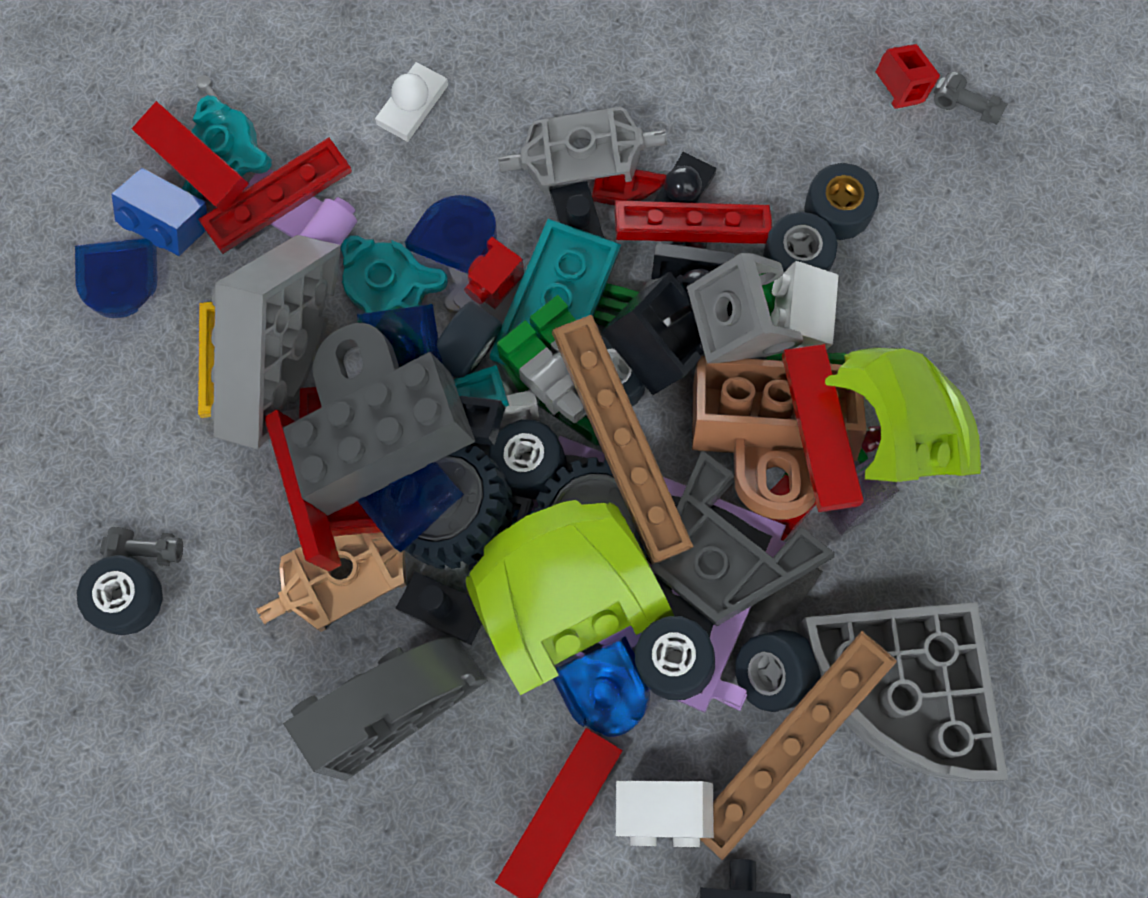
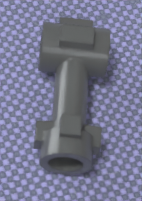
[934,72,1008,125]
[100,527,183,566]

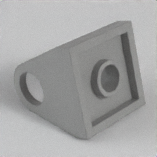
[687,253,803,364]

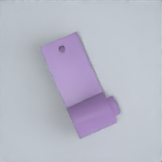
[243,169,357,246]

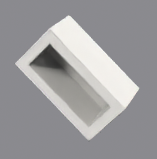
[770,261,839,350]
[616,781,714,847]

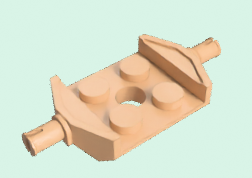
[256,525,406,632]

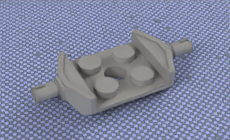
[498,106,668,195]

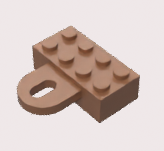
[692,356,867,519]

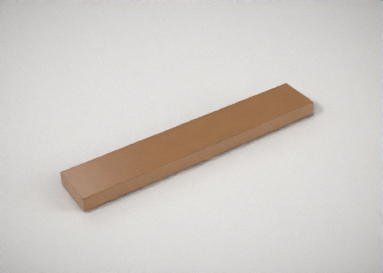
[552,315,693,565]
[700,631,897,860]

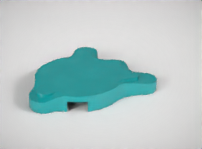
[182,95,272,200]
[341,235,448,328]

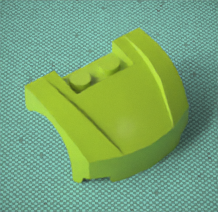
[825,348,981,482]
[466,500,674,695]

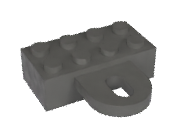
[283,323,475,516]

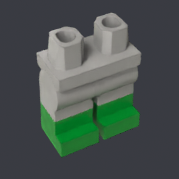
[497,295,610,423]

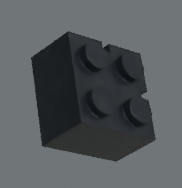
[601,272,704,395]

